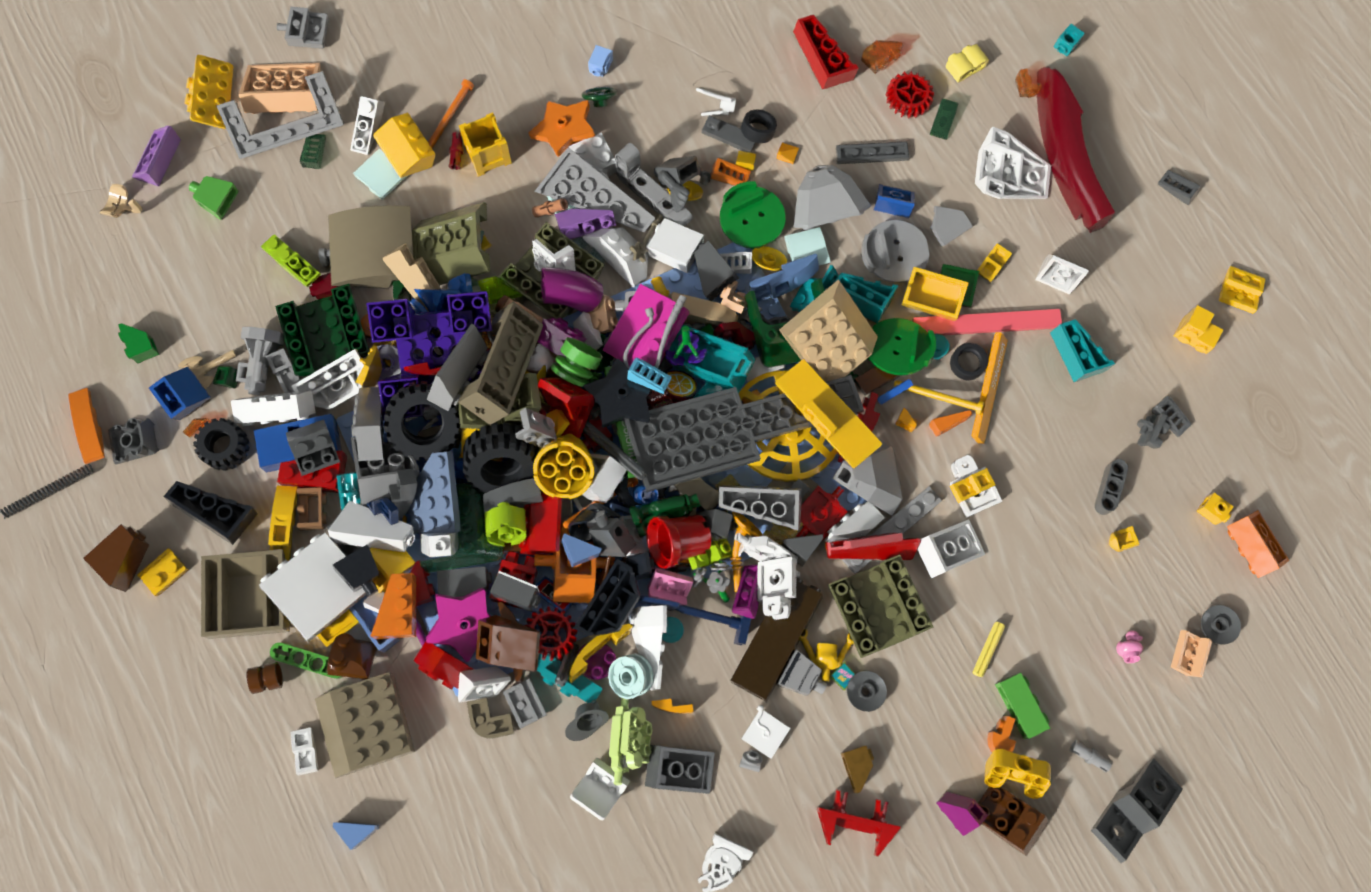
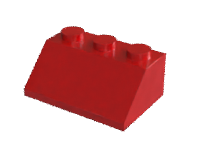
[519,492,562,555]

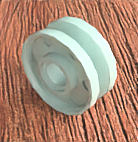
[608,654,654,699]

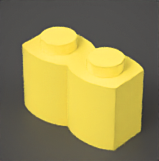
[946,44,989,82]

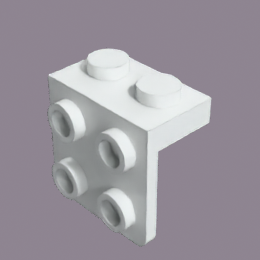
[532,239,575,271]
[570,757,630,820]

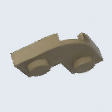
[467,698,515,739]

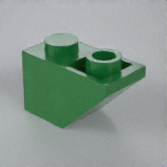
[118,323,159,364]

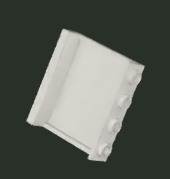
[259,533,366,643]

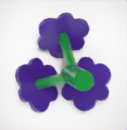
[665,326,708,366]

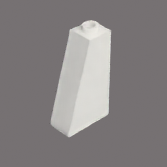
[328,501,415,552]
[420,532,461,557]

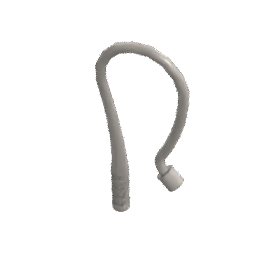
[623,295,687,376]

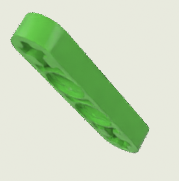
[270,643,343,679]

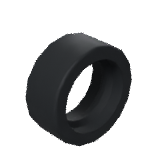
[741,109,777,144]
[950,343,988,381]

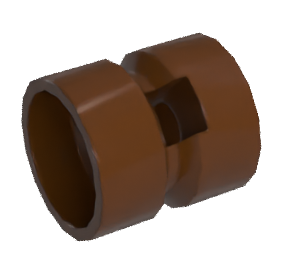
[246,662,283,694]

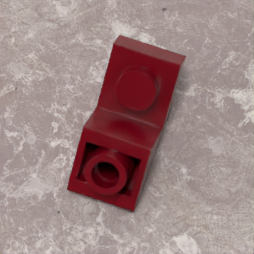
[713,321,756,350]

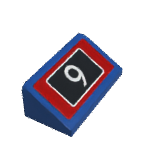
[535,576,573,614]

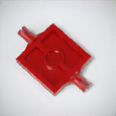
[796,486,848,541]

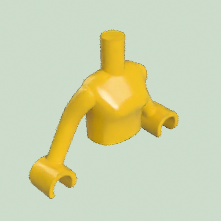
[800,630,854,682]

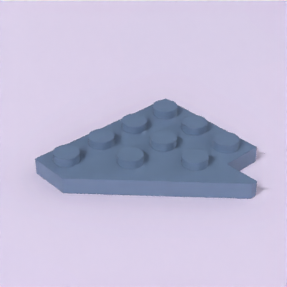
[406,451,461,534]

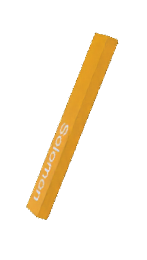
[971,332,1008,444]

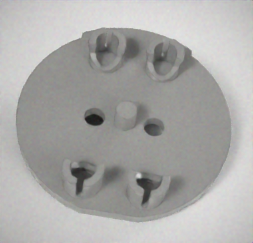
[861,220,930,283]

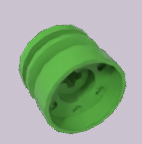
[551,337,603,387]

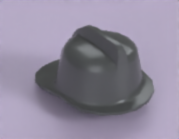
[565,700,609,741]

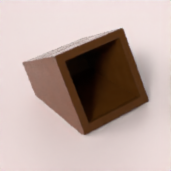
[83,524,149,592]

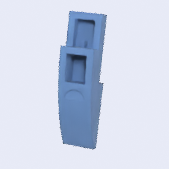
[749,254,819,299]

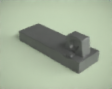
[702,115,755,153]

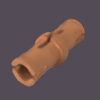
[532,198,568,218]

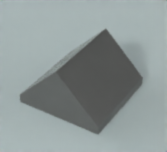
[781,534,823,567]

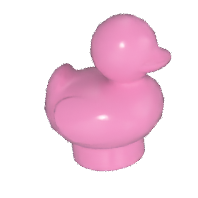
[1116,630,1143,663]

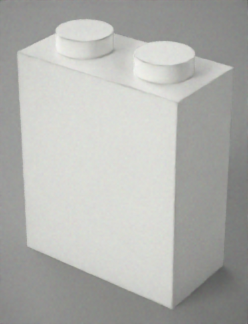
[646,218,704,273]

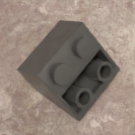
[286,420,340,476]

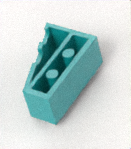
[834,273,898,324]
[1050,319,1115,382]

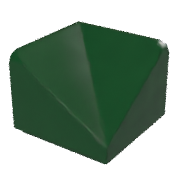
[393,280,411,302]

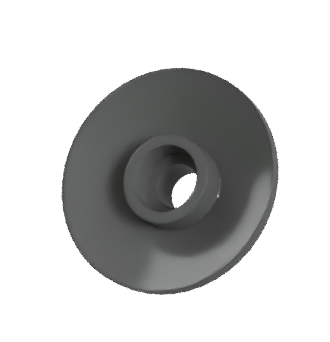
[1201,605,1241,645]
[847,671,887,712]

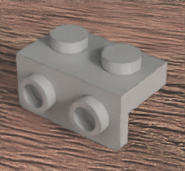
[515,408,557,448]

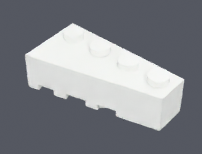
[231,390,316,426]

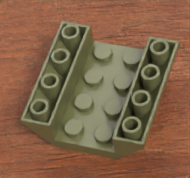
[412,202,490,286]
[499,222,605,319]
[828,554,933,658]

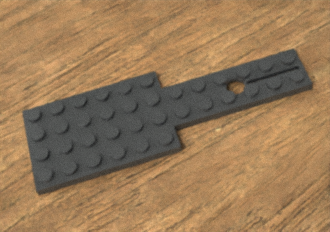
[624,375,864,493]

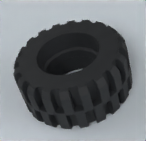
[384,381,461,461]
[463,422,539,493]

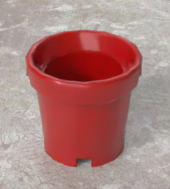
[647,515,711,569]

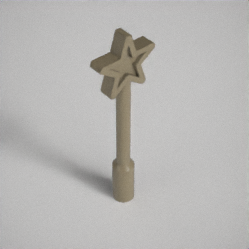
[629,214,663,263]

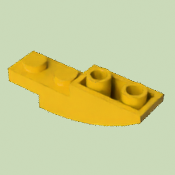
[268,485,298,561]

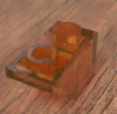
[861,40,903,74]

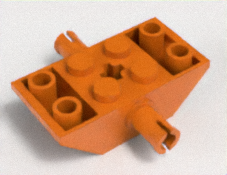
[534,524,615,603]

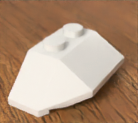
[583,227,648,288]
[292,349,365,410]

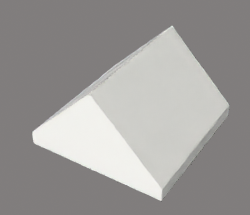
[458,666,511,703]

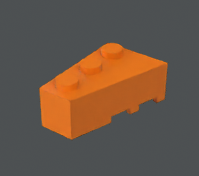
[370,573,416,639]

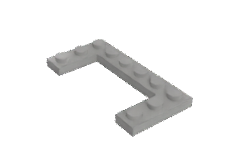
[217,71,344,159]

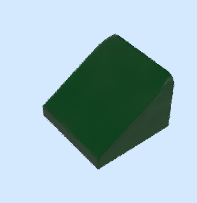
[213,366,238,389]

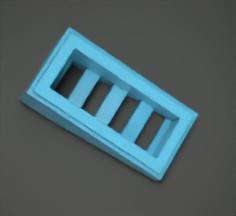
[627,357,672,394]

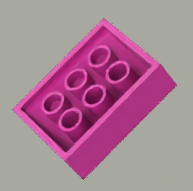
[603,284,690,377]

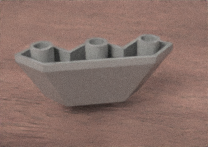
[794,165,870,230]
[832,438,903,516]

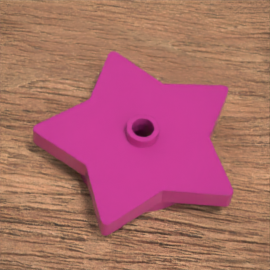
[426,587,491,662]

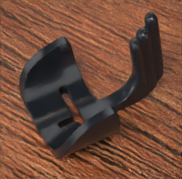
[568,503,621,542]

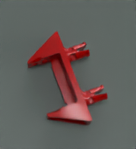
[817,790,901,856]

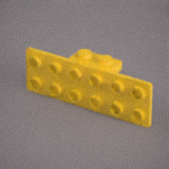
[775,359,882,469]

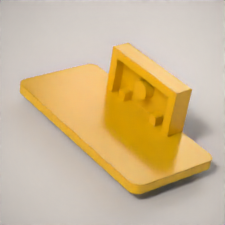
[185,55,233,129]

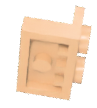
[720,281,747,313]

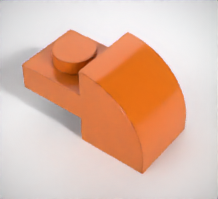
[987,716,1017,752]

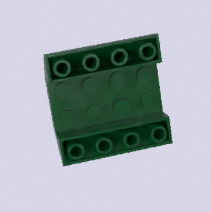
[275,284,370,376]

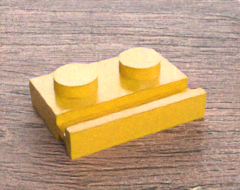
[137,548,189,597]

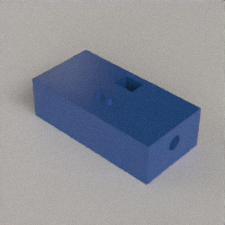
[254,414,342,473]

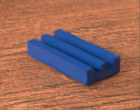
[877,379,913,405]

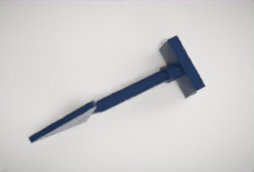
[639,596,751,646]

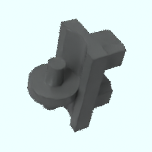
[1137,413,1170,449]

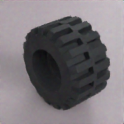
[193,418,250,471]

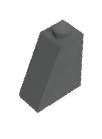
[694,241,739,301]
[437,567,492,597]

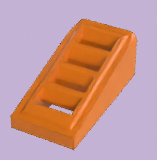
[711,158,751,185]
[929,410,972,436]

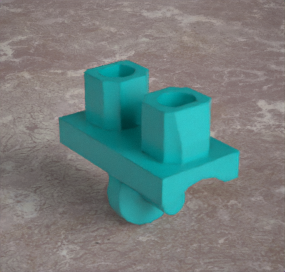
[336,472,361,510]

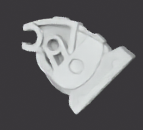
[698,833,753,892]

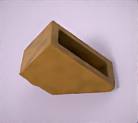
[840,745,874,793]

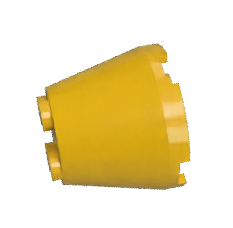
[533,434,594,499]

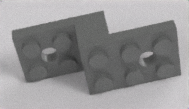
[1091,758,1183,863]

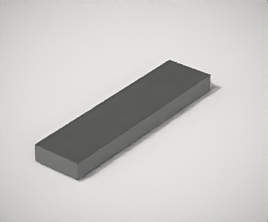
[836,142,909,164]

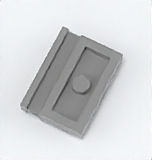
[503,679,547,729]

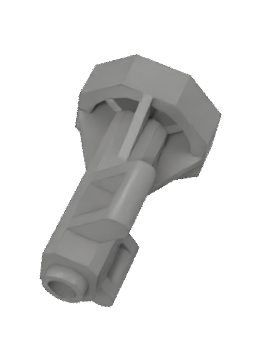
[236,327,284,395]

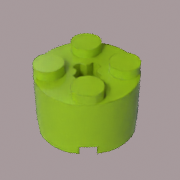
[485,502,526,546]

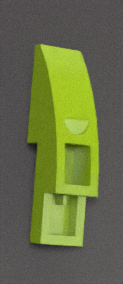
[261,234,321,288]

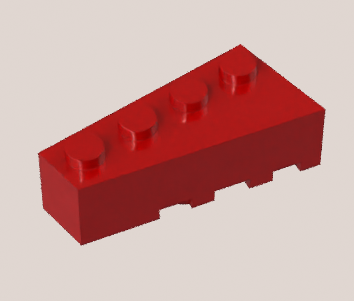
[793,14,859,90]

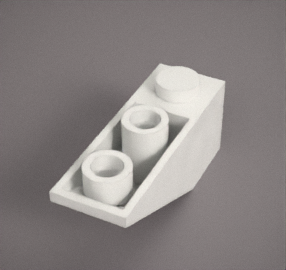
[350,96,385,155]
[824,502,885,542]

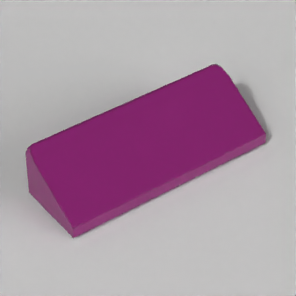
[732,565,759,619]

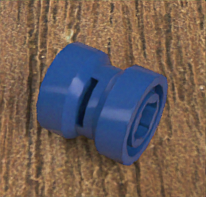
[633,485,659,505]

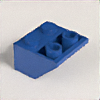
[149,367,211,420]

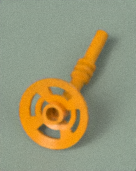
[730,511,763,592]

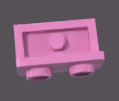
[648,568,694,605]

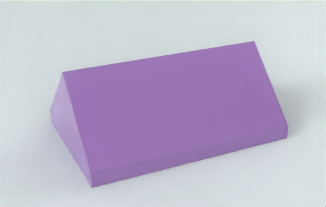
[132,125,181,187]

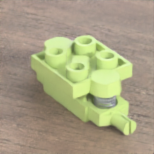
[609,697,653,785]

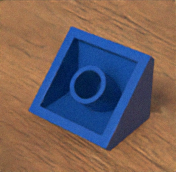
[874,184,915,218]

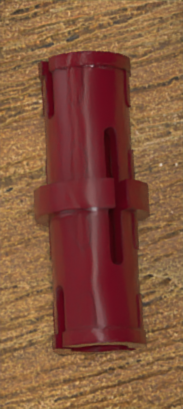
[448,132,464,170]

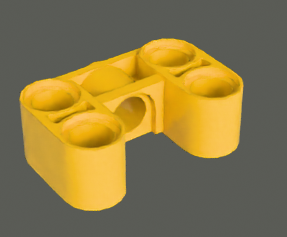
[984,749,1051,799]

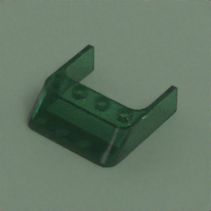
[420,483,504,573]

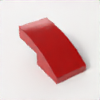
[404,362,441,376]

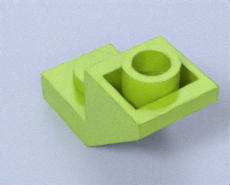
[688,538,732,570]

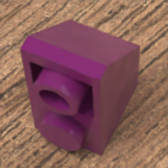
[936,792,988,836]

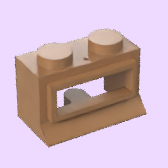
[297,488,328,531]

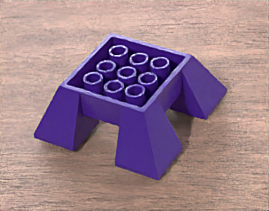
[366,291,492,420]

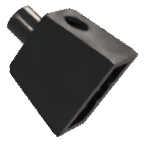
[333,545,380,597]

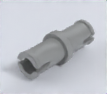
[1070,740,1112,772]

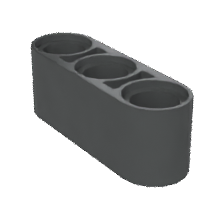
[1095,459,1128,515]

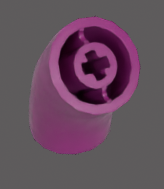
[541,267,603,313]

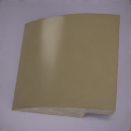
[328,205,413,289]

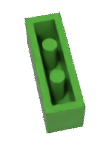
[995,673,1050,740]

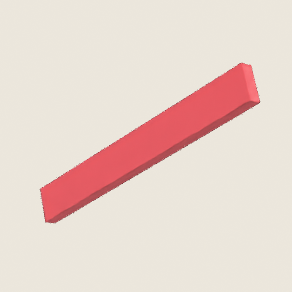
[912,309,1062,336]

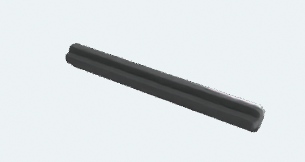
[583,421,647,480]

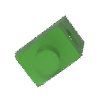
[189,176,239,220]

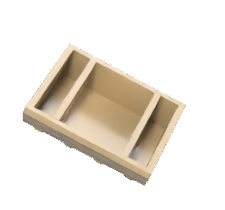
[779,280,878,382]

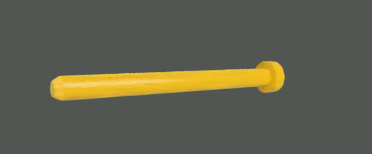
[894,380,984,415]

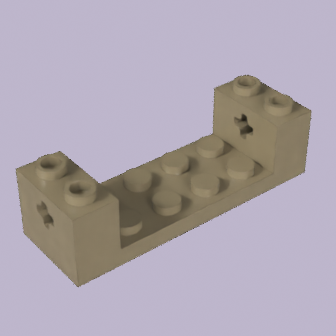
[458,302,543,425]

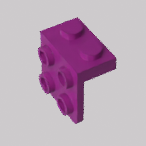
[537,318,586,356]

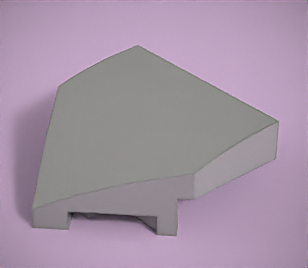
[930,206,973,246]

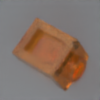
[1015,69,1042,98]

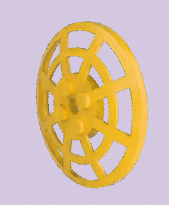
[739,371,838,482]

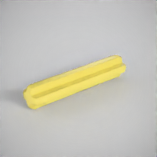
[973,622,1005,677]

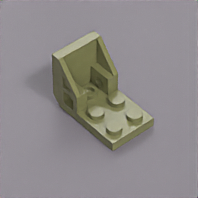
[458,373,541,429]

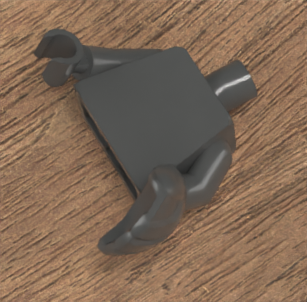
[654,156,711,212]

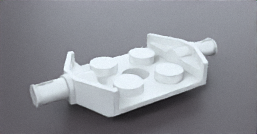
[734,533,800,578]

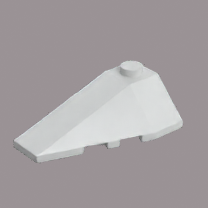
[628,605,667,690]

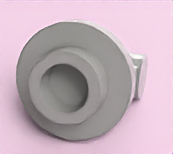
[739,750,762,772]

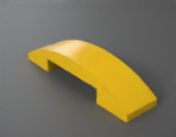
[568,624,633,683]

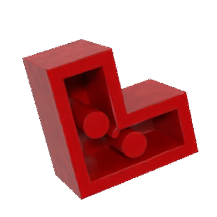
[413,641,474,690]

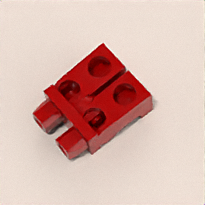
[489,551,538,610]

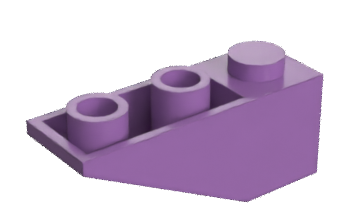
[555,209,616,240]

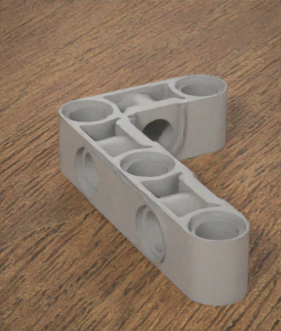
[615,143,693,227]

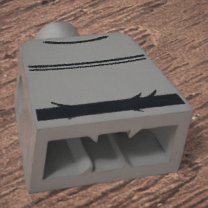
[776,650,828,696]

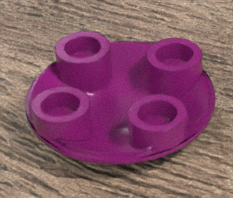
[576,642,616,680]

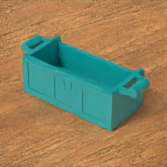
[667,325,756,393]

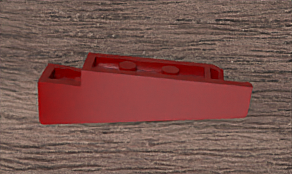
[826,533,920,560]

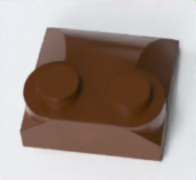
[327,633,377,679]

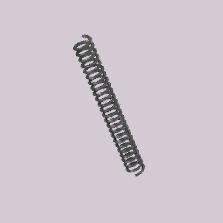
[0,463,93,519]

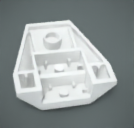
[975,127,1051,199]

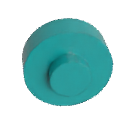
[933,334,950,359]
[662,617,684,643]

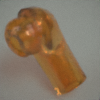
[183,418,211,438]

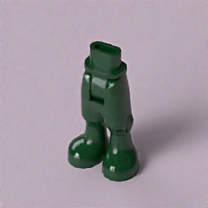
[629,493,701,538]

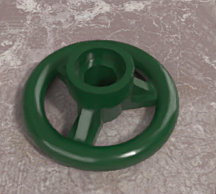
[582,87,617,107]

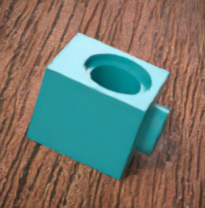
[1054,23,1085,57]

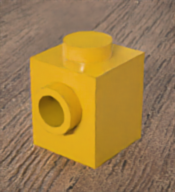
[1196,492,1234,525]

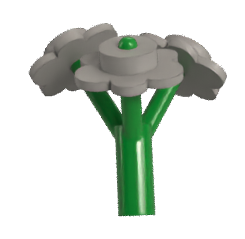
[692,561,732,602]

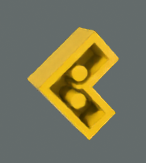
[1173,305,1223,354]

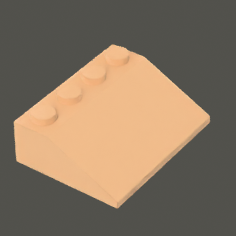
[239,63,320,114]

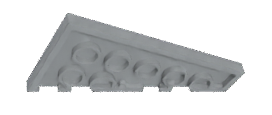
[534,147,655,232]

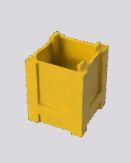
[458,112,512,177]

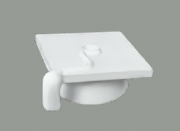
[741,705,790,759]

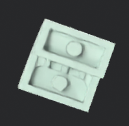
[353,149,407,200]
[784,227,831,265]

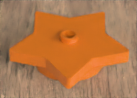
[528,100,595,157]

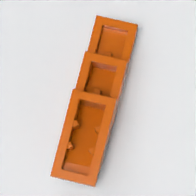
[68,388,105,464]

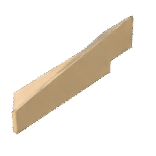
[383,243,441,312]

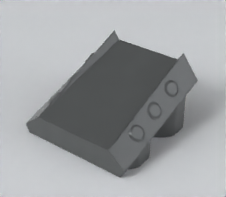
[108,418,160,465]

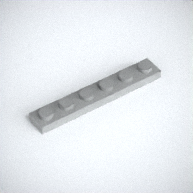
[842,486,942,574]

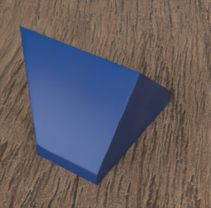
[414,289,460,312]

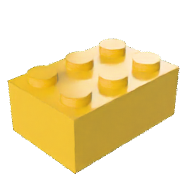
[901,267,968,321]

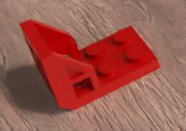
[538,377,594,439]

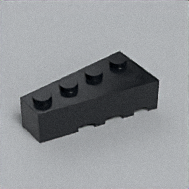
[163,481,258,545]

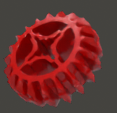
[886,71,934,119]
[525,606,577,661]

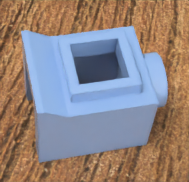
[588,45,613,77]

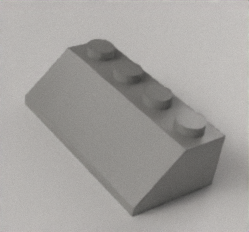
[427,324,488,411]

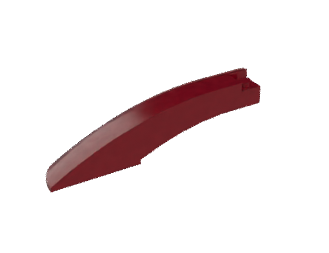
[1037,66,1115,233]

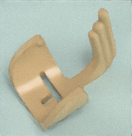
[100,184,142,218]

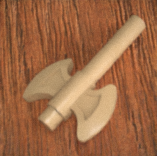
[178,349,237,389]

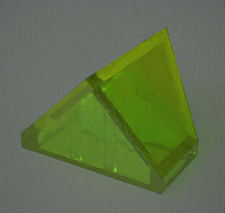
[478,276,523,304]

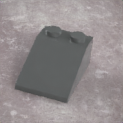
[645,744,715,794]

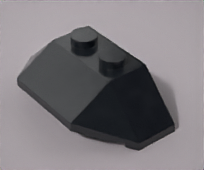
[574,559,641,637]

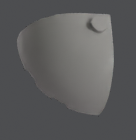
[351,437,420,508]

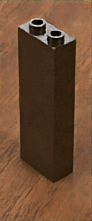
[730,577,823,702]

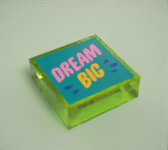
[830,662,855,691]

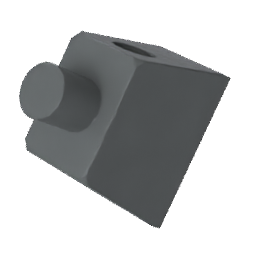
[589,511,637,557]

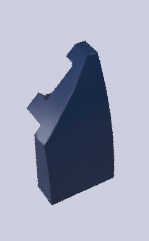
[367,497,399,526]

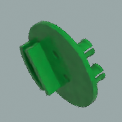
[720,181,786,250]
[867,318,936,375]

